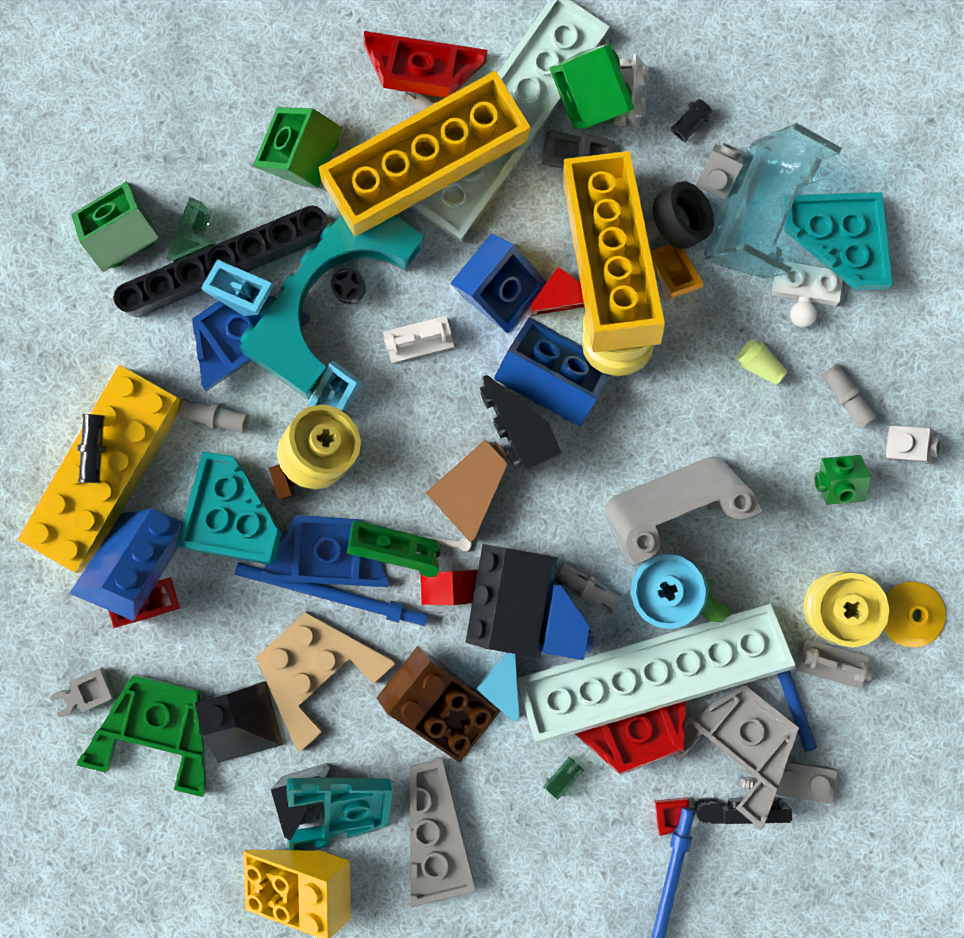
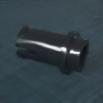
[671,99,712,143]

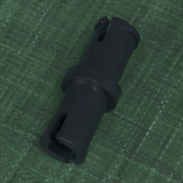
[77,414,106,483]

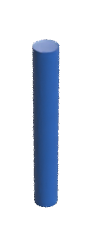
[777,670,818,752]

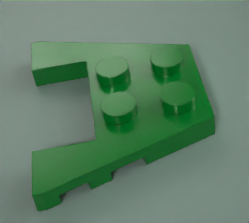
[76,674,207,797]

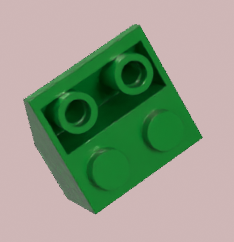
[549,43,635,130]

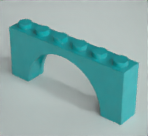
[240,212,424,400]

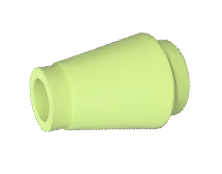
[736,339,787,385]

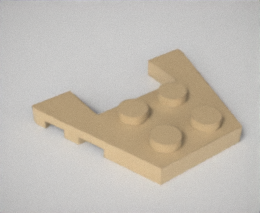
[256,612,396,752]

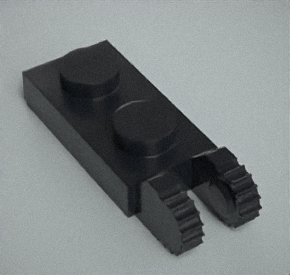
[693,797,792,824]

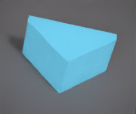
[201,260,274,316]
[308,360,364,412]
[477,653,519,721]

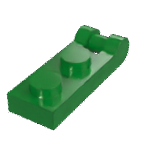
[347,520,441,577]

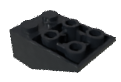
[479,375,562,473]

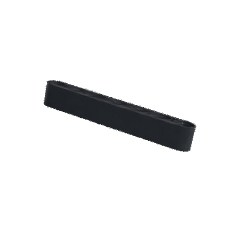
[113,205,330,317]

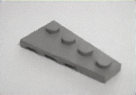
[410,757,476,908]

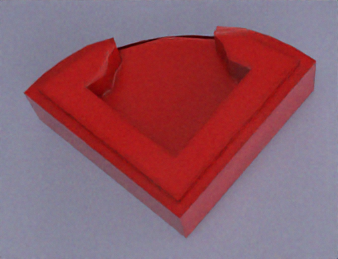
[654,797,689,836]

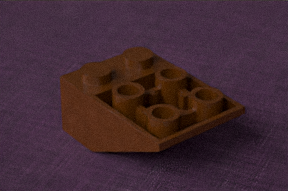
[376,646,501,763]

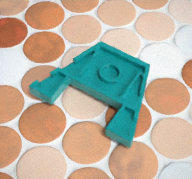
[287,778,392,851]

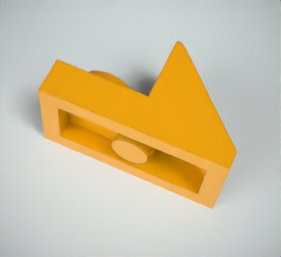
[650,244,703,300]

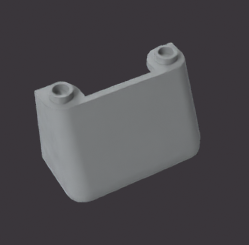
[605,457,762,565]

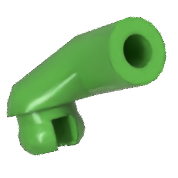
[701,579,730,623]

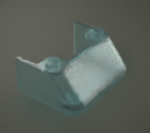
[704,123,842,279]

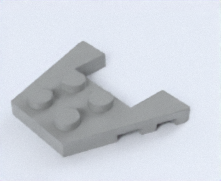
[673,684,799,830]

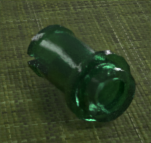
[543,756,585,800]

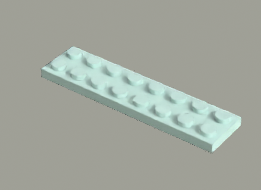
[411,0,610,242]
[517,604,795,745]

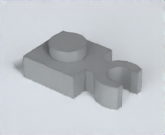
[50,667,116,717]

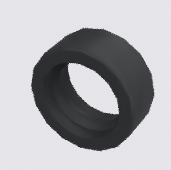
[652,181,715,249]

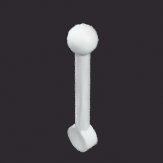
[406,531,471,552]

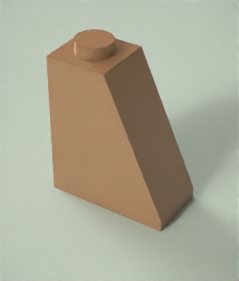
[426,439,508,542]

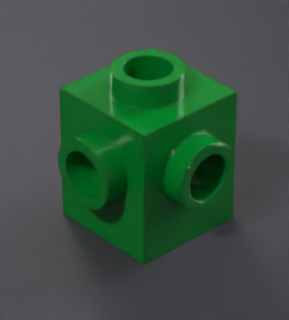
[814,455,871,505]

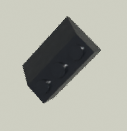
[465,544,558,658]

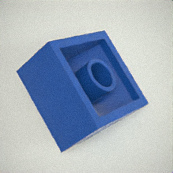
[450,233,547,333]
[542,582,594,660]

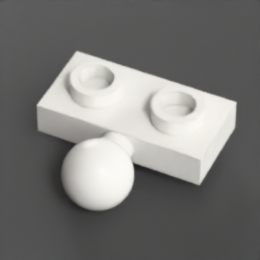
[772,261,842,327]

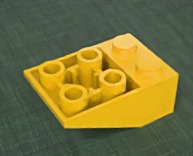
[243,849,351,938]

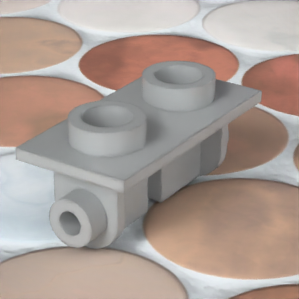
[797,639,873,689]

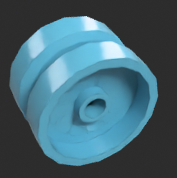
[631,554,709,629]

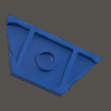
[192,296,310,392]
[260,515,389,587]

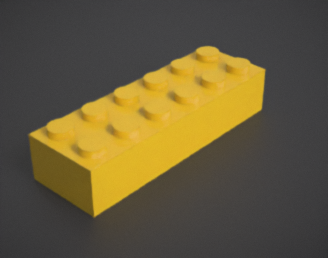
[319,70,530,237]
[563,151,665,353]
[17,365,183,573]

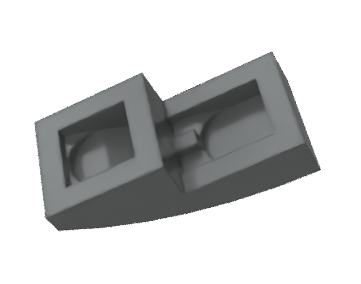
[542,129,615,169]

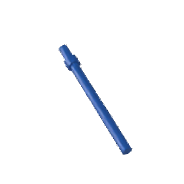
[235,562,429,627]
[651,807,696,938]

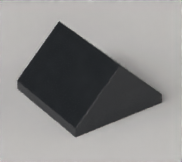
[271,763,332,840]

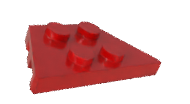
[363,31,488,97]
[575,701,686,776]

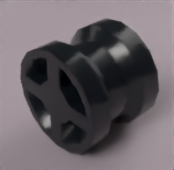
[331,268,366,305]

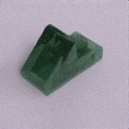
[166,197,217,263]

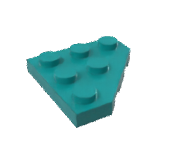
[781,192,893,291]
[176,451,282,565]

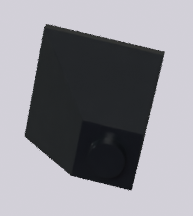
[194,681,283,763]

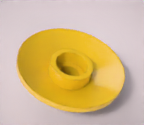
[884,581,946,647]

